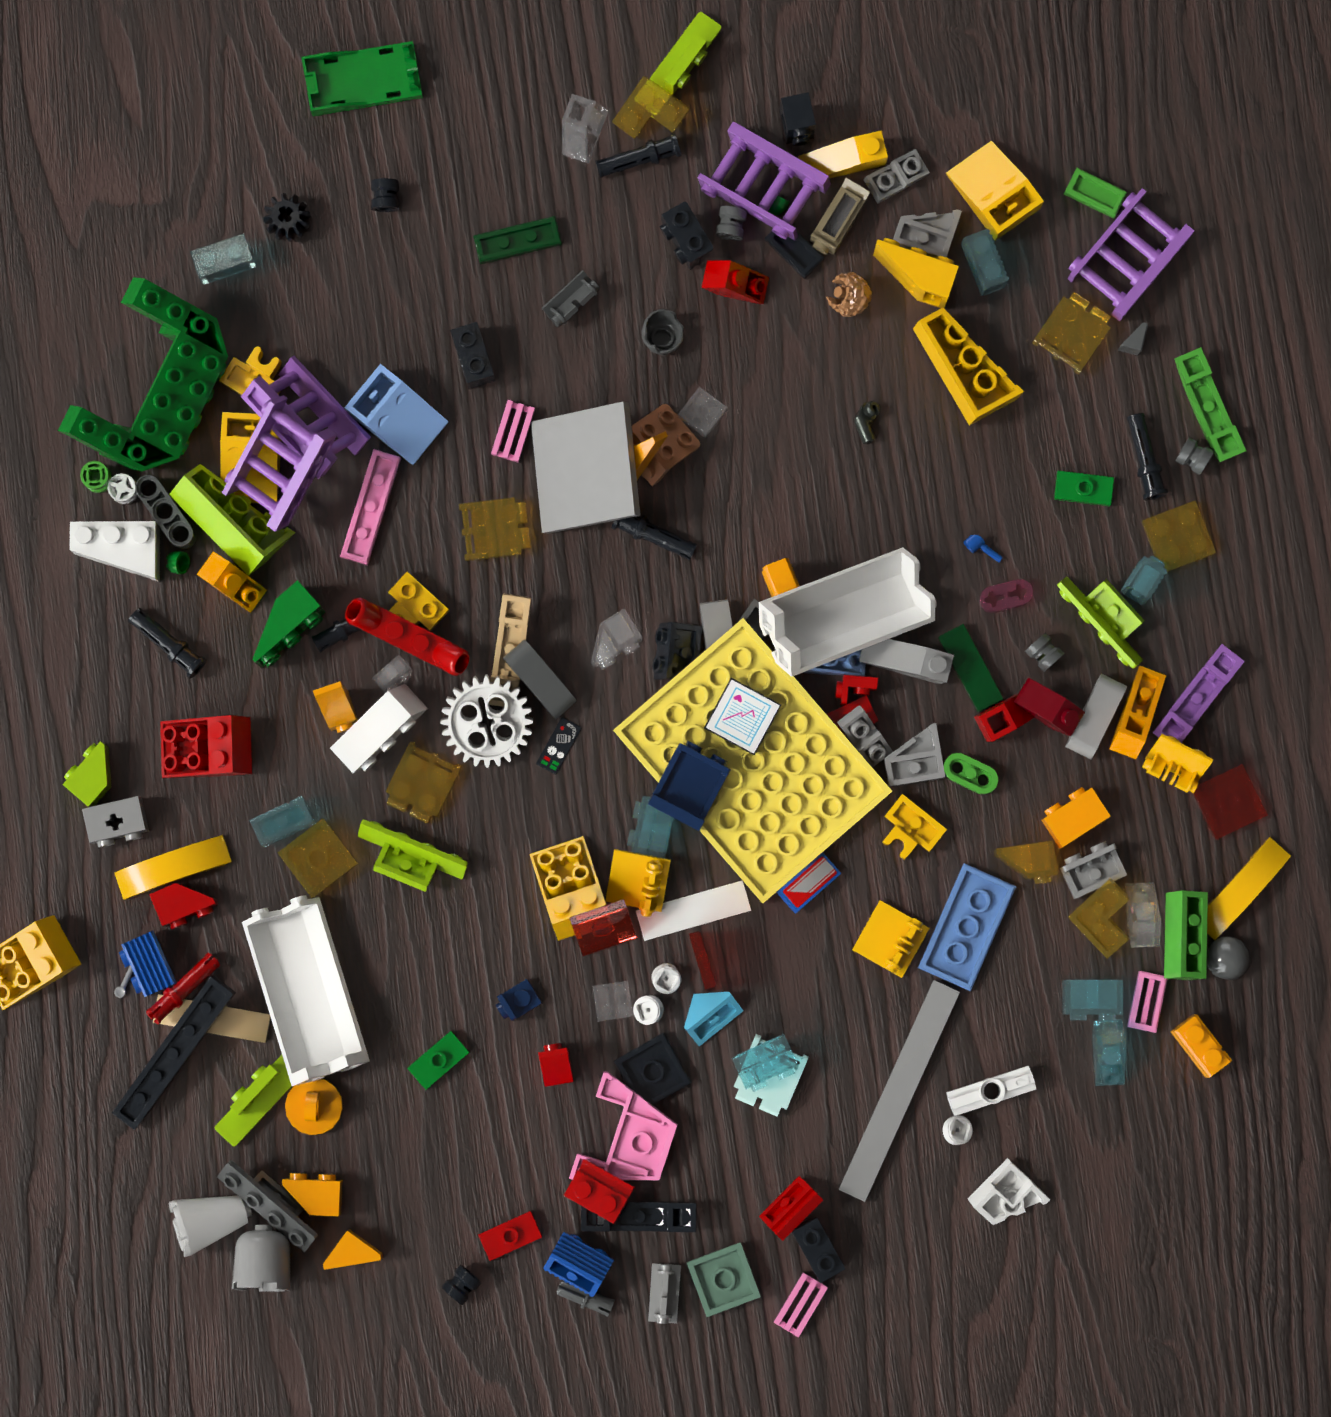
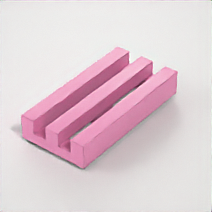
[491,400,535,463]
[1127,971,1167,1033]
[774,1272,828,1338]

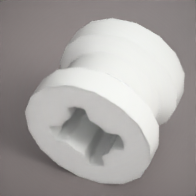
[108,473,138,505]

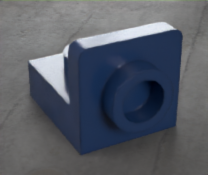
[496,979,542,1021]

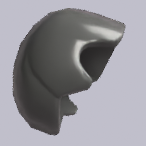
[641,309,684,355]
[1207,936,1251,980]

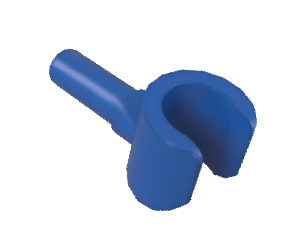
[963,535,1003,562]

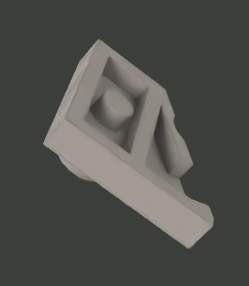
[893,210,962,259]
[884,723,945,787]

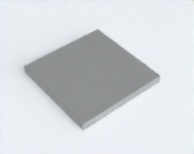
[531,401,640,534]

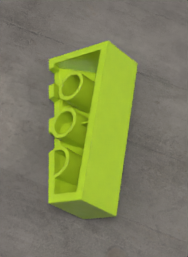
[169,464,295,576]

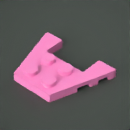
[569,1071,678,1180]

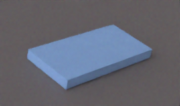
[918,863,1016,991]

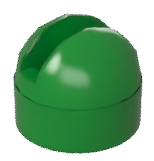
[768,196,790,215]
[165,551,190,574]

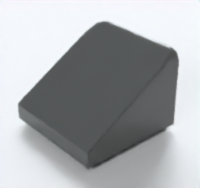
[1118,322,1148,356]

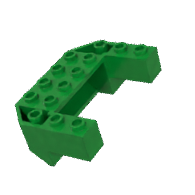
[58,277,228,471]

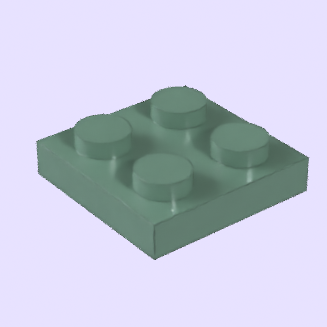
[686,1242,761,1317]

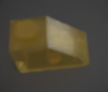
[994,841,1058,884]

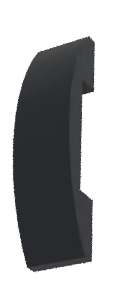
[581,1202,697,1232]

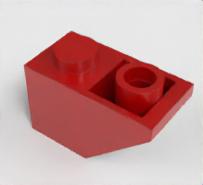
[701,260,769,304]
[974,693,1034,742]
[149,883,219,930]
[538,1043,574,1087]

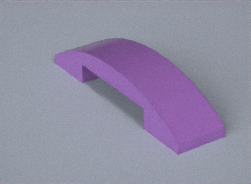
[1153,644,1244,743]

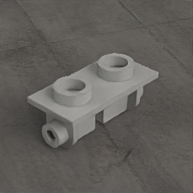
[648,1263,681,1324]

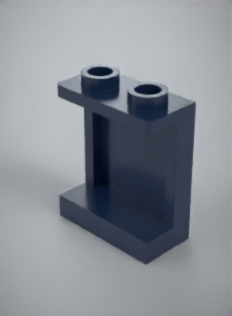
[647,741,731,831]

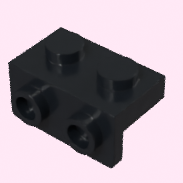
[659,201,713,269]

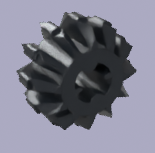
[262,193,311,242]

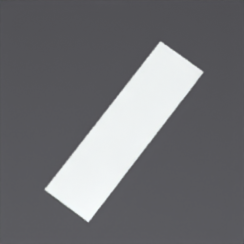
[636,880,751,941]

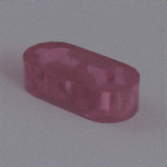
[979,579,1033,613]

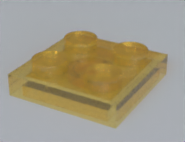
[1141,501,1216,574]
[278,818,358,898]

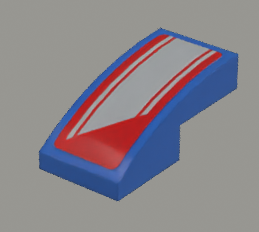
[776,852,841,914]

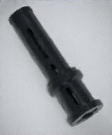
[595,132,682,178]
[1127,413,1168,501]
[611,515,697,561]
[128,608,207,679]

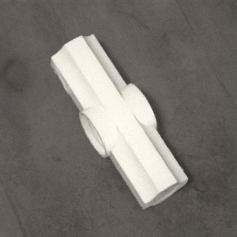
[946,1066,1036,1116]

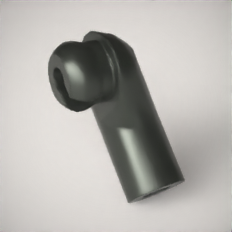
[854,401,880,444]

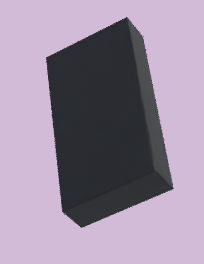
[764,231,824,279]

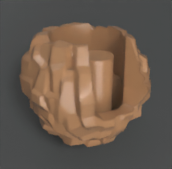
[826,272,872,317]

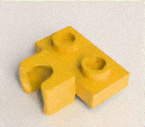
[219,346,282,396]
[388,572,449,631]
[882,794,947,860]

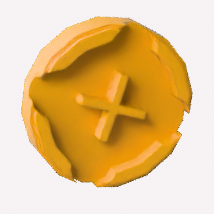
[285,1079,343,1135]

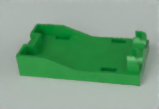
[302,41,423,116]

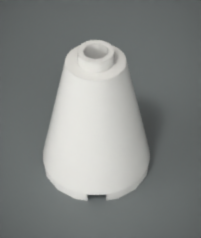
[169,1196,252,1257]

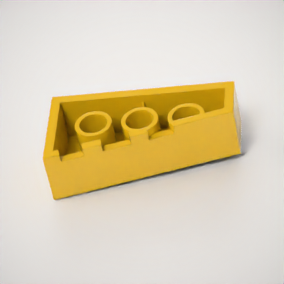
[913,308,1024,426]

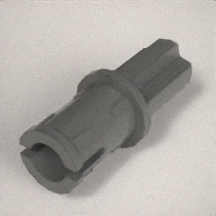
[557,1280,615,1317]

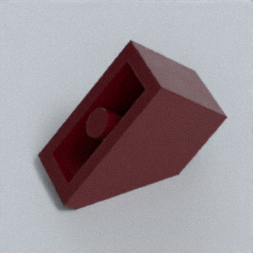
[1014,678,1085,736]

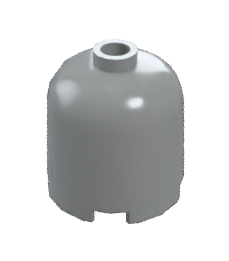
[232,1225,290,1292]

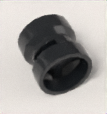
[371,178,399,212]
[441,1264,481,1305]

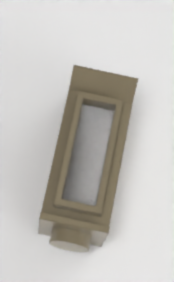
[810,178,870,255]

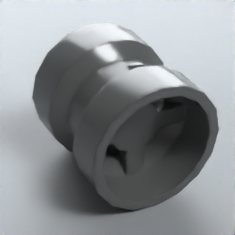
[715,206,747,241]
[1175,437,1214,475]
[1025,632,1065,672]

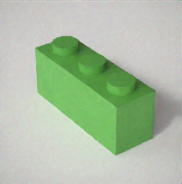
[1164,890,1208,980]

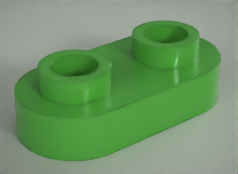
[943,753,998,795]

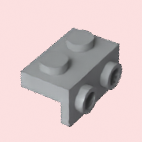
[1060,841,1127,899]

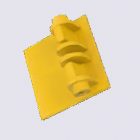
[1142,734,1214,793]
[606,849,671,917]
[852,900,930,978]

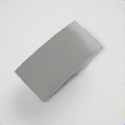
[864,149,930,204]
[699,599,733,649]
[837,705,893,768]

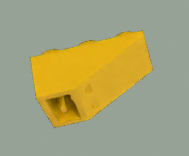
[946,141,1044,241]
[873,238,959,308]
[220,412,281,504]
[529,836,612,941]
[0,915,82,1010]

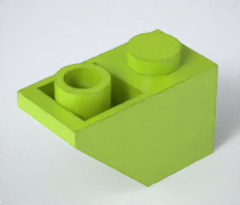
[62,741,111,807]

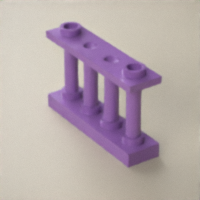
[697,121,831,240]
[1068,188,1194,322]
[241,356,371,479]
[222,395,338,532]

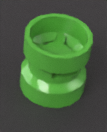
[80,461,112,493]

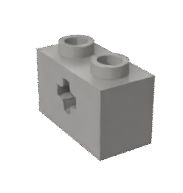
[82,796,149,848]

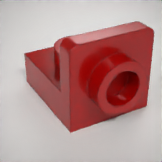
[835,675,878,705]

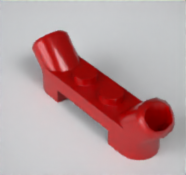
[345,597,470,676]

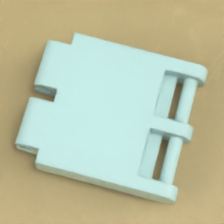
[734,1034,809,1116]

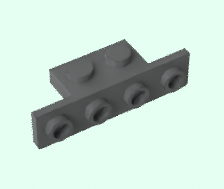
[217,1160,318,1252]

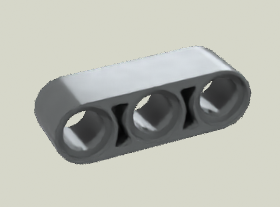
[135,475,196,550]
[503,639,577,720]

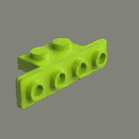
[635,12,721,116]
[1057,577,1145,669]
[358,819,468,892]
[214,1055,292,1146]

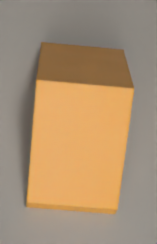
[323,1229,383,1270]

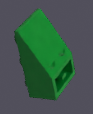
[252,580,325,668]

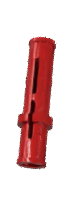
[146,953,220,1024]

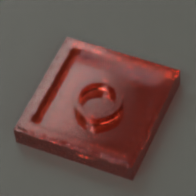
[1192,764,1267,840]
[570,899,637,956]
[688,931,716,990]

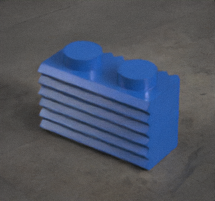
[119,930,177,997]
[543,1232,614,1297]

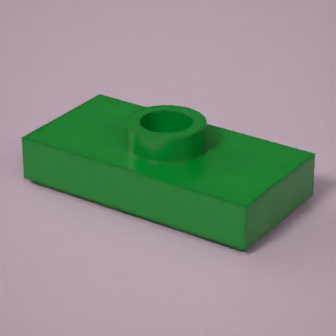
[1054,471,1114,507]
[407,1031,470,1090]

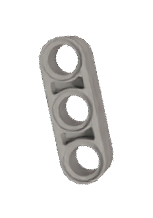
[1065,673,1127,759]

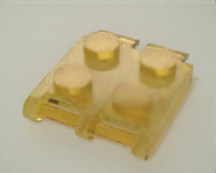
[1032,292,1111,375]
[459,497,531,561]
[385,741,462,824]

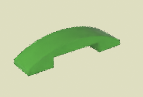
[1175,347,1246,463]

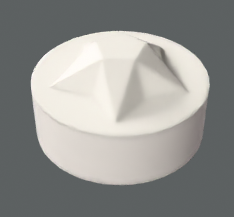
[651,963,681,994]
[633,995,664,1025]
[943,1115,973,1145]

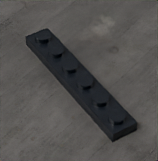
[112,975,236,1130]

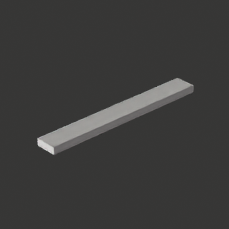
[838,980,960,1202]

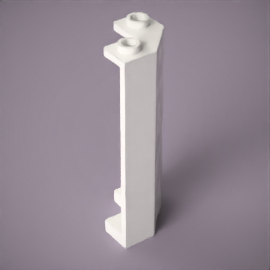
[759,547,937,677]
[242,895,370,1086]

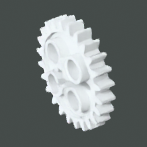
[440,674,533,768]

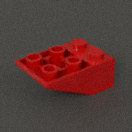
[160,715,252,778]

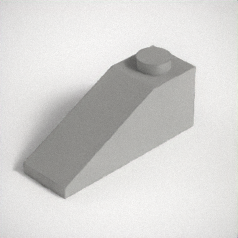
[858,639,954,684]

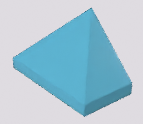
[684,992,744,1046]

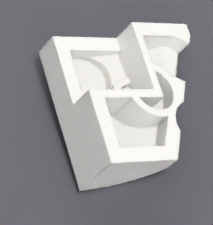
[968,1158,1050,1225]

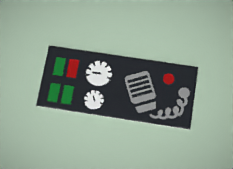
[536,717,581,775]

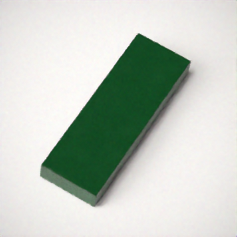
[473,216,562,264]
[938,624,1003,713]

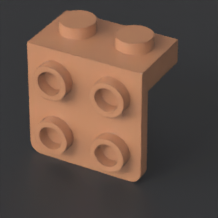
[631,404,700,486]

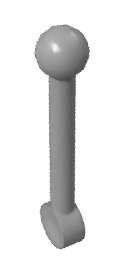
[114,966,133,998]

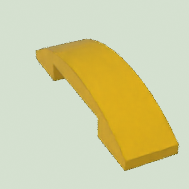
[115,835,232,900]
[1207,837,1291,940]

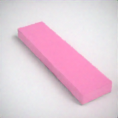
[340,449,401,566]

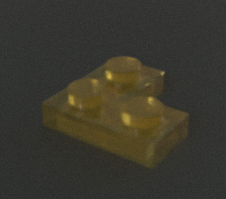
[612,75,690,139]
[1068,877,1130,959]

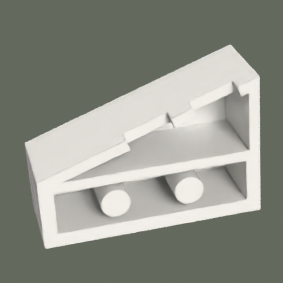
[70,521,160,582]
[330,684,428,773]

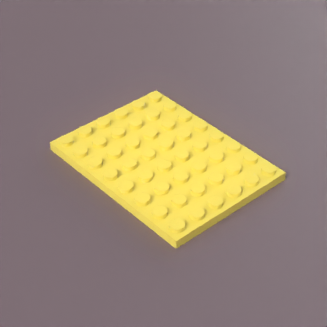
[613,618,892,903]

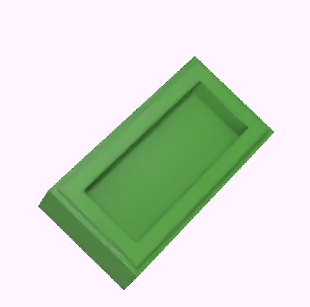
[1064,168,1127,219]

